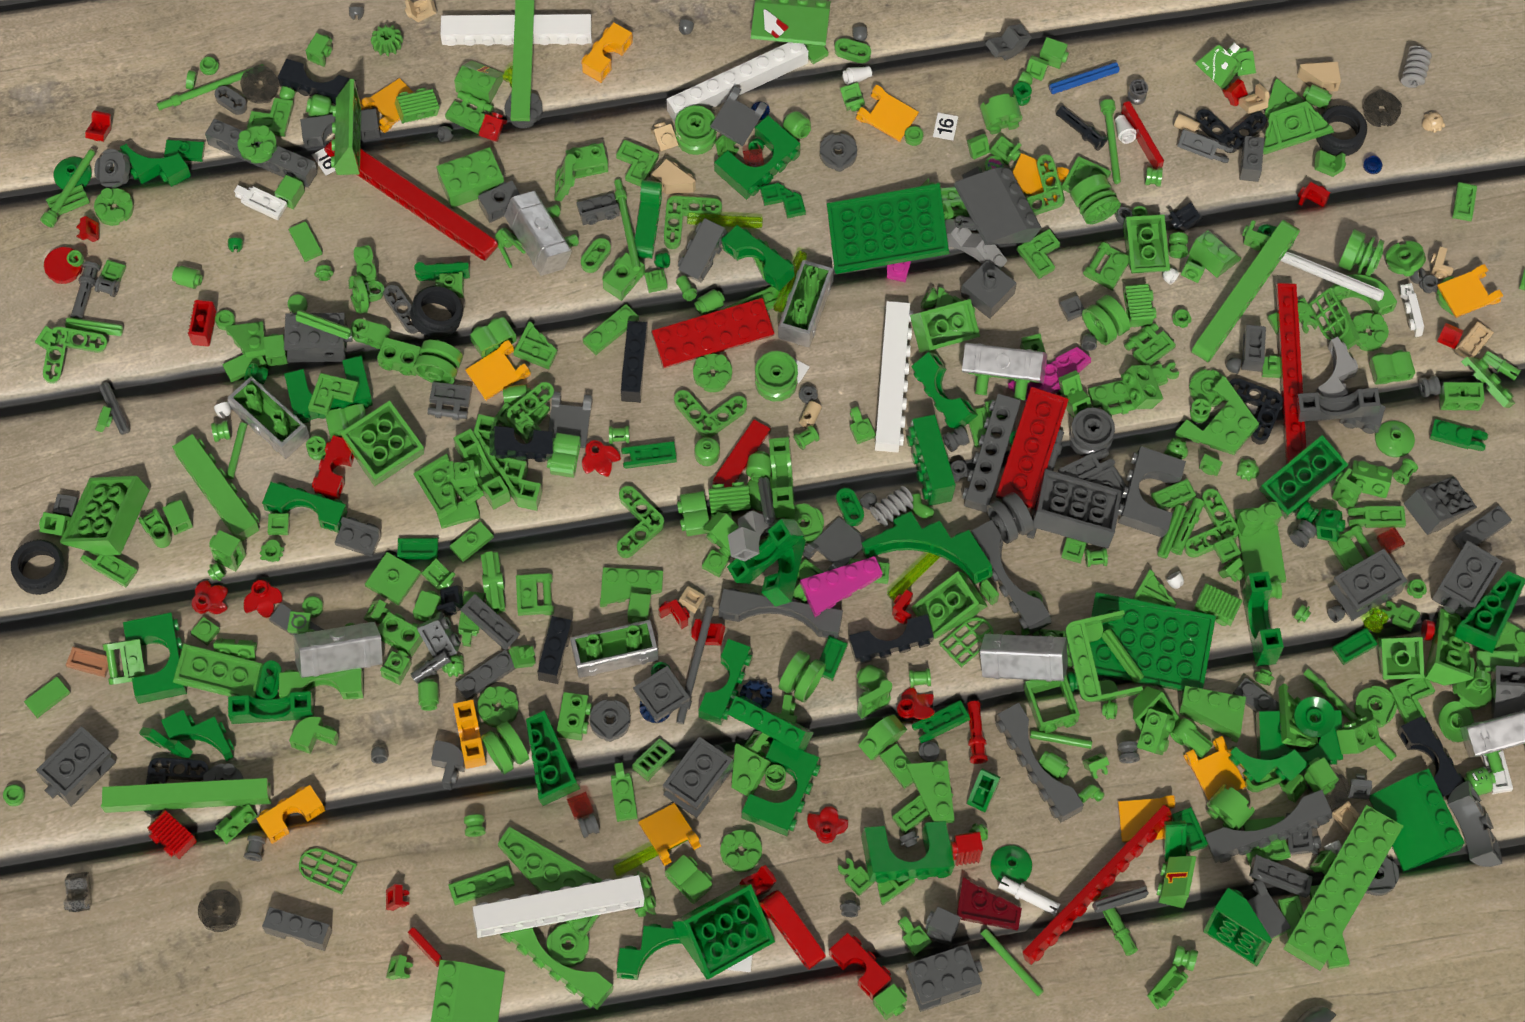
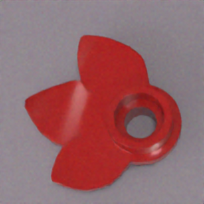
[582,440,621,477]
[191,580,228,614]
[244,580,283,618]
[897,688,935,719]
[807,806,848,844]

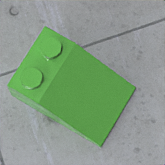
[1123,215,1170,274]
[910,299,980,353]
[911,571,987,639]

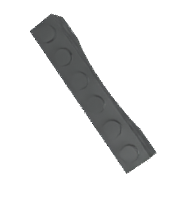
[971,520,1052,635]
[719,588,843,639]
[995,703,1084,823]
[1205,790,1332,863]

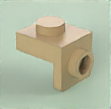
[405,0,437,22]
[1239,84,1270,114]
[651,121,678,151]
[1430,247,1454,280]

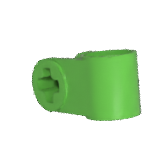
[351,318,390,349]
[138,508,172,548]

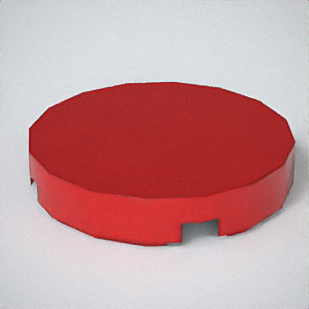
[43,247,83,284]

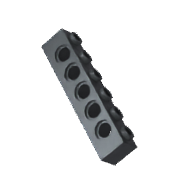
[205,119,317,188]
[962,394,1021,513]

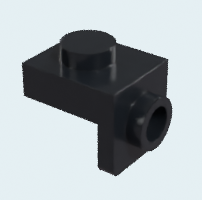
[1170,202,1203,232]
[437,585,464,616]

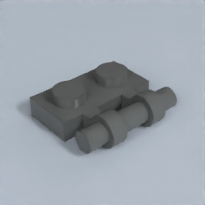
[427,382,472,420]

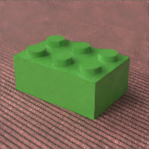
[436,147,504,209]

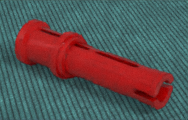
[967,701,988,764]

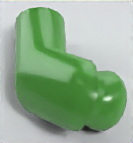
[912,494,934,519]
[1078,784,1105,803]

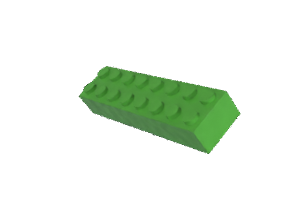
[1283,805,1403,971]

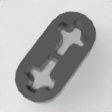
[214,86,247,115]

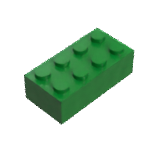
[906,414,956,506]
[1259,435,1348,520]

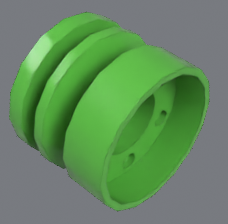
[1070,174,1121,224]
[1338,229,1385,277]

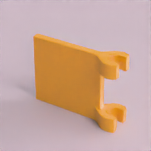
[360,78,414,133]
[856,85,919,142]
[1012,153,1069,205]
[1437,264,1503,318]
[465,340,531,401]
[1183,736,1246,801]
[1118,795,1175,842]
[638,803,701,866]

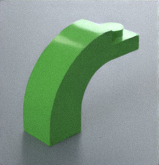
[1325,274,1397,316]

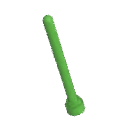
[1100,99,1121,184]
[40,149,95,228]

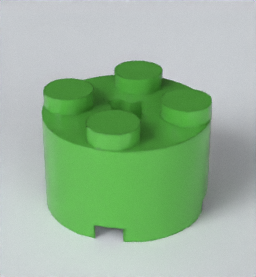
[980,94,1023,134]
[1206,784,1255,831]

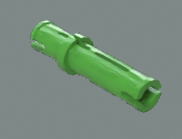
[1170,498,1205,555]
[1099,895,1138,956]

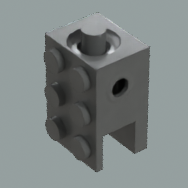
[284,313,353,362]
[1432,541,1503,619]
[1329,549,1408,621]
[36,726,116,807]
[663,737,733,818]
[906,944,983,1012]

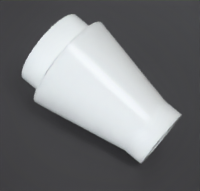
[843,66,872,85]
[1115,115,1136,144]

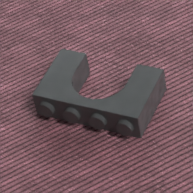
[1118,446,1186,538]

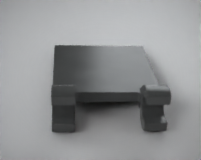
[710,86,768,146]
[548,392,593,448]
[803,517,866,571]
[1248,880,1291,939]

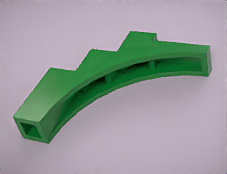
[861,512,993,584]

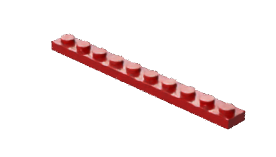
[1276,283,1307,464]
[1022,805,1172,965]

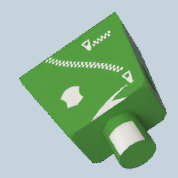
[1195,42,1242,89]

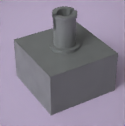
[961,260,1017,319]

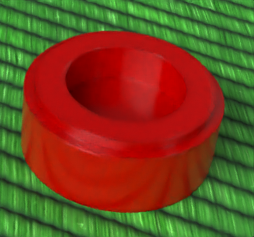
[1421,620,1435,641]

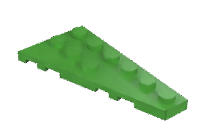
[498,827,602,940]

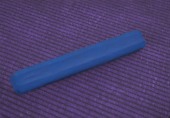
[1049,62,1120,94]

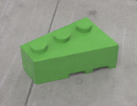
[1179,686,1246,743]

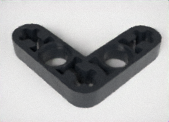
[1195,109,1267,153]
[1229,378,1283,445]
[144,757,209,818]

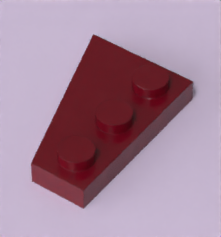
[956,877,1022,931]

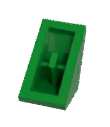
[967,768,1001,812]

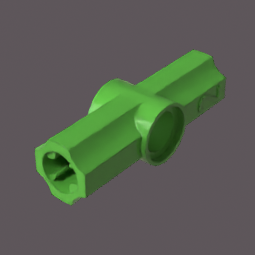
[481,551,506,614]

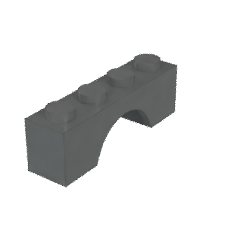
[300,109,380,148]
[1297,388,1380,422]

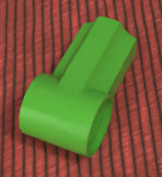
[1170,718,1213,758]

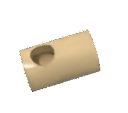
[1174,114,1200,132]
[799,401,822,428]

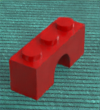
[312,435,355,500]
[829,933,892,1000]

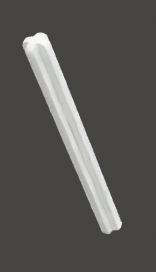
[1281,252,1384,301]

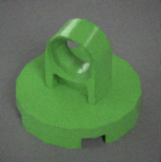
[348,275,384,314]
[1452,670,1492,710]

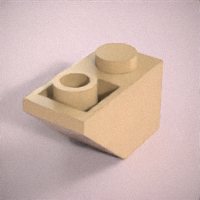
[1297,61,1341,92]
[651,159,696,194]

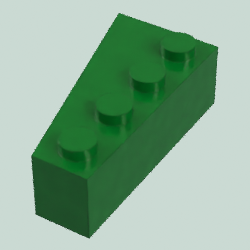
[1454,571,1525,654]
[526,710,580,806]

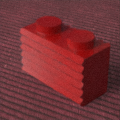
[188,300,217,347]
[147,810,197,859]
[951,831,983,866]

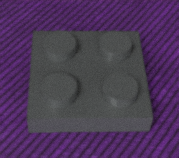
[633,666,690,722]

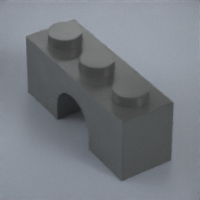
[262,907,332,951]

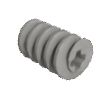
[1401,46,1432,88]
[870,486,914,527]

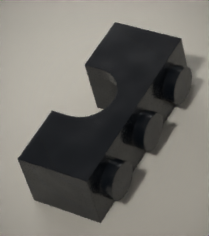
[489,426,553,462]
[537,616,573,684]

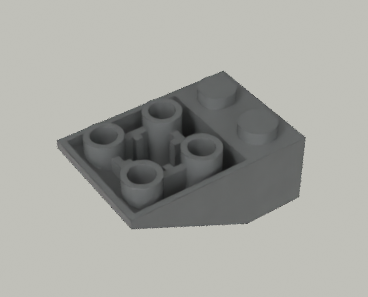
[1404,476,1477,535]
[1490,666,1525,719]

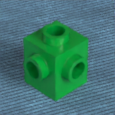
[1315,508,1345,542]

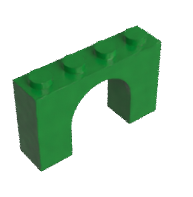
[714,115,801,200]
[284,356,373,423]
[1241,571,1284,667]
[123,612,188,704]
[1256,710,1343,765]
[741,739,821,837]
[861,821,955,883]

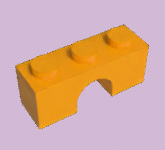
[581,22,633,83]
[453,700,486,769]
[256,785,325,844]

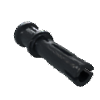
[1056,106,1108,151]

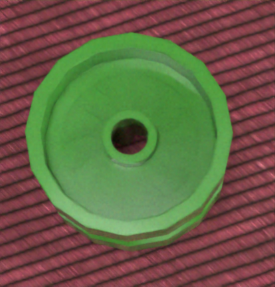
[675,105,717,155]
[1082,295,1131,345]
[413,340,463,384]
[755,351,798,402]
[779,650,826,703]
[481,721,529,775]

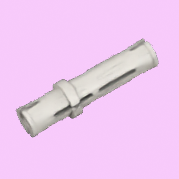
[998,876,1061,916]

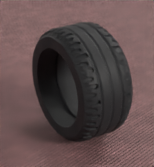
[1316,105,1367,156]
[410,286,463,339]
[11,539,67,595]

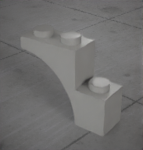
[945,219,1007,270]
[1316,337,1358,398]
[728,511,778,561]

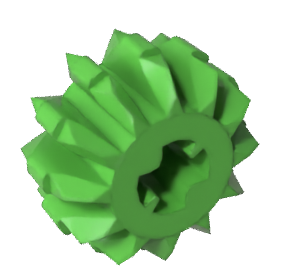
[371,24,403,57]

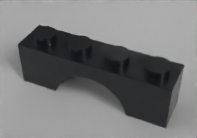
[278,58,358,105]
[621,321,648,403]
[848,614,934,664]
[1397,716,1465,801]

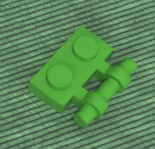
[445,91,494,134]
[941,187,970,220]
[1124,323,1176,366]
[1088,380,1136,417]

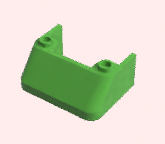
[1065,610,1143,702]

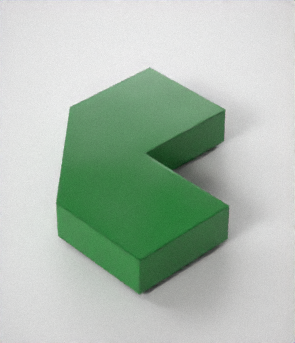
[760,183,806,219]
[139,727,193,758]

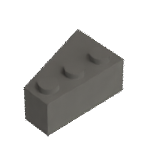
[678,218,728,283]

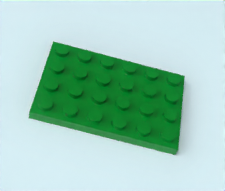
[827,183,950,274]
[1089,592,1216,691]

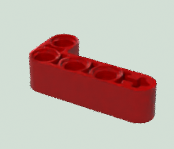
[759,890,826,970]

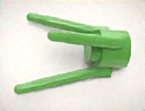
[495,228,526,268]

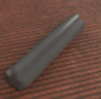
[99,383,130,435]
[758,477,775,524]
[1092,886,1149,913]

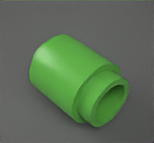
[1303,84,1332,108]
[172,266,203,289]
[695,289,725,316]
[503,384,531,406]
[418,679,439,711]
[1038,751,1070,780]

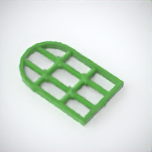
[1309,287,1349,340]
[939,617,993,668]
[299,848,357,895]

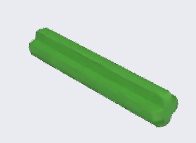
[295,310,352,339]
[65,317,123,336]
[1157,504,1186,559]
[1102,629,1144,683]

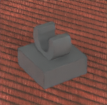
[1348,774,1372,800]

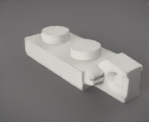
[234,185,288,220]
[1400,283,1424,337]

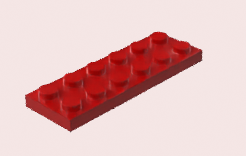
[651,298,774,369]
[996,387,1069,509]

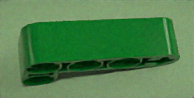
[635,180,662,259]

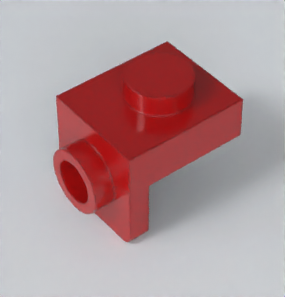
[85,111,111,142]
[478,112,507,142]
[1298,181,1331,207]
[892,589,913,624]
[658,599,690,629]
[691,619,726,646]
[739,865,777,897]

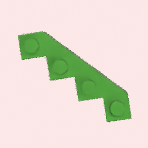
[474,414,542,511]

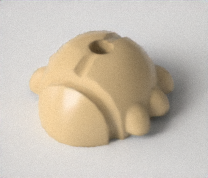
[1422,112,1445,133]

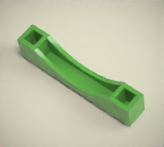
[500,928,613,1009]

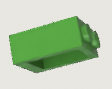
[1024,675,1080,733]

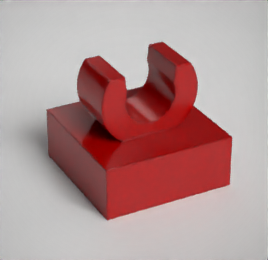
[1222,79,1248,106]
[76,216,99,242]
[1437,323,1464,349]
[386,884,410,911]

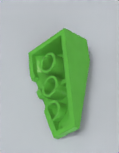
[1425,608,1475,686]

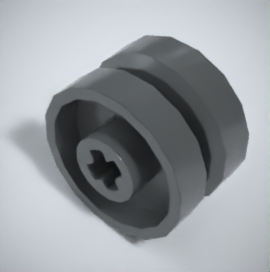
[1069,408,1115,457]
[987,492,1034,544]

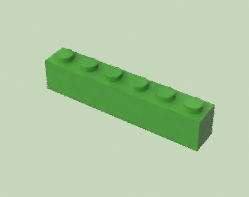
[172,434,259,542]

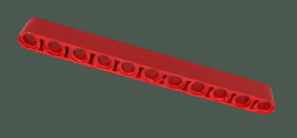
[324,136,498,261]

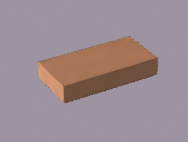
[66,647,109,677]

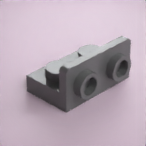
[576,193,620,225]
[334,517,381,557]
[417,612,461,658]
[1286,812,1321,855]

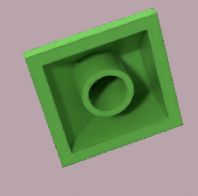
[1133,686,1181,731]

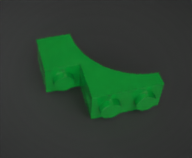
[120,144,191,187]
[161,710,235,761]
[1227,746,1309,783]
[616,924,682,980]

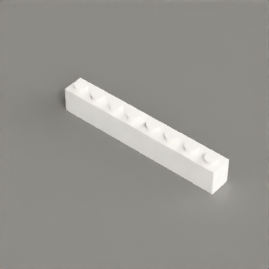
[441,14,592,46]
[667,42,809,123]
[875,301,913,453]
[472,875,644,938]

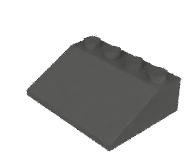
[954,167,1042,245]
[1032,469,1122,549]

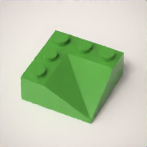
[340,401,424,486]

